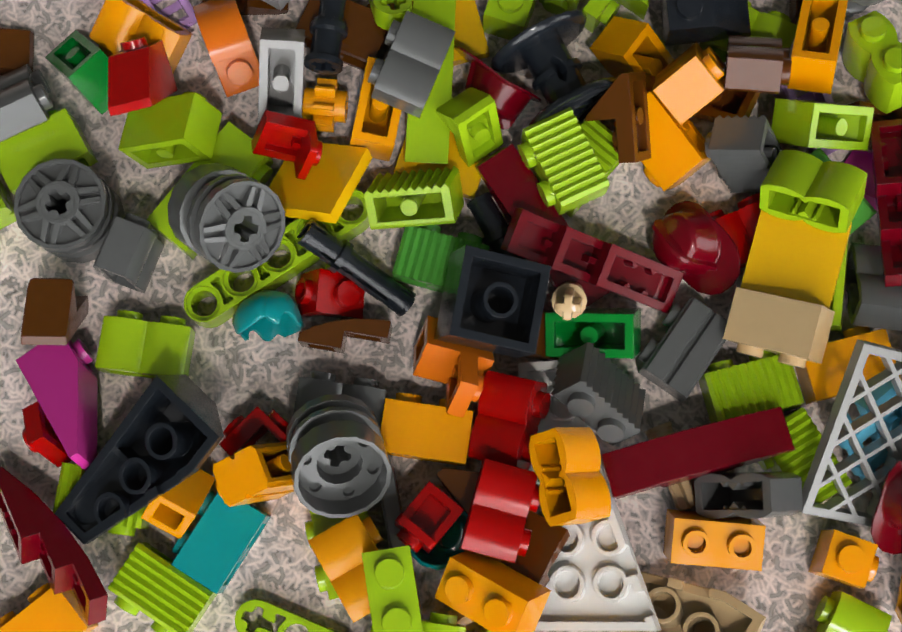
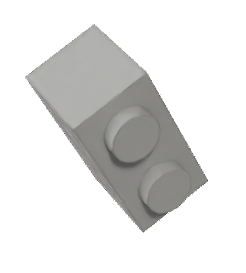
[258,27,305,125]

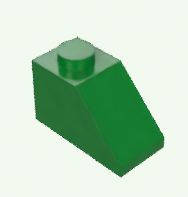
[45,30,108,114]
[545,308,641,359]

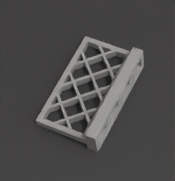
[801,339,902,527]

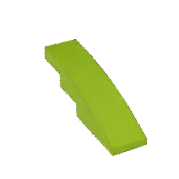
[404,0,456,164]

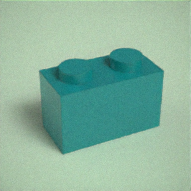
[171,491,271,594]

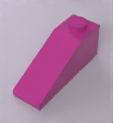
[16,339,98,471]

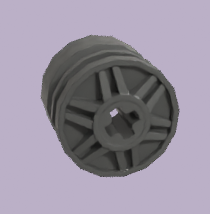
[13,159,125,263]
[168,163,285,273]
[286,394,392,518]

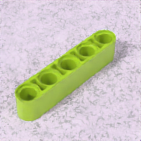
[184,189,369,328]

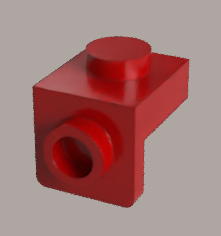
[251,110,323,180]
[295,268,365,319]
[22,401,72,468]
[219,406,288,456]
[394,481,464,554]

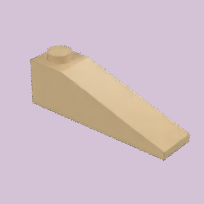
[619,571,766,632]

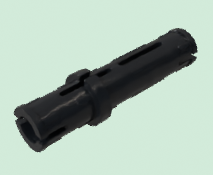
[296,219,416,316]

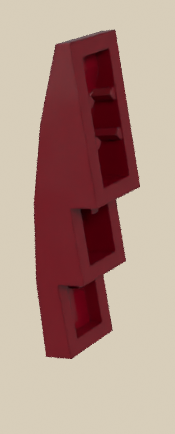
[870,119,902,287]
[475,144,609,308]
[500,208,684,314]
[601,407,796,499]
[0,466,108,626]

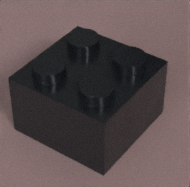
[434,245,551,358]

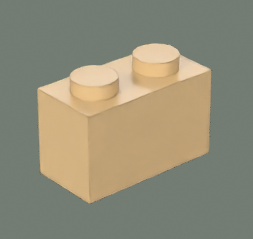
[723,287,835,369]

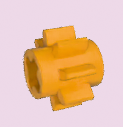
[302,78,349,133]

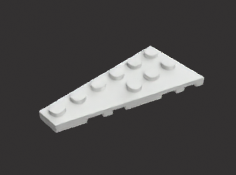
[518,360,662,632]

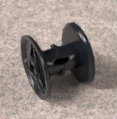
[491,10,617,126]

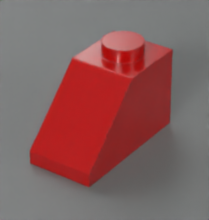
[108,36,178,116]

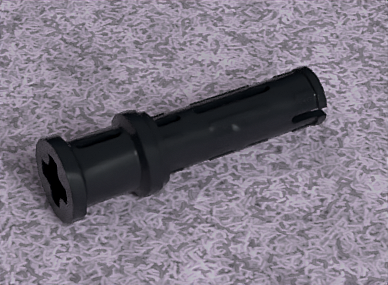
[304,0,348,75]

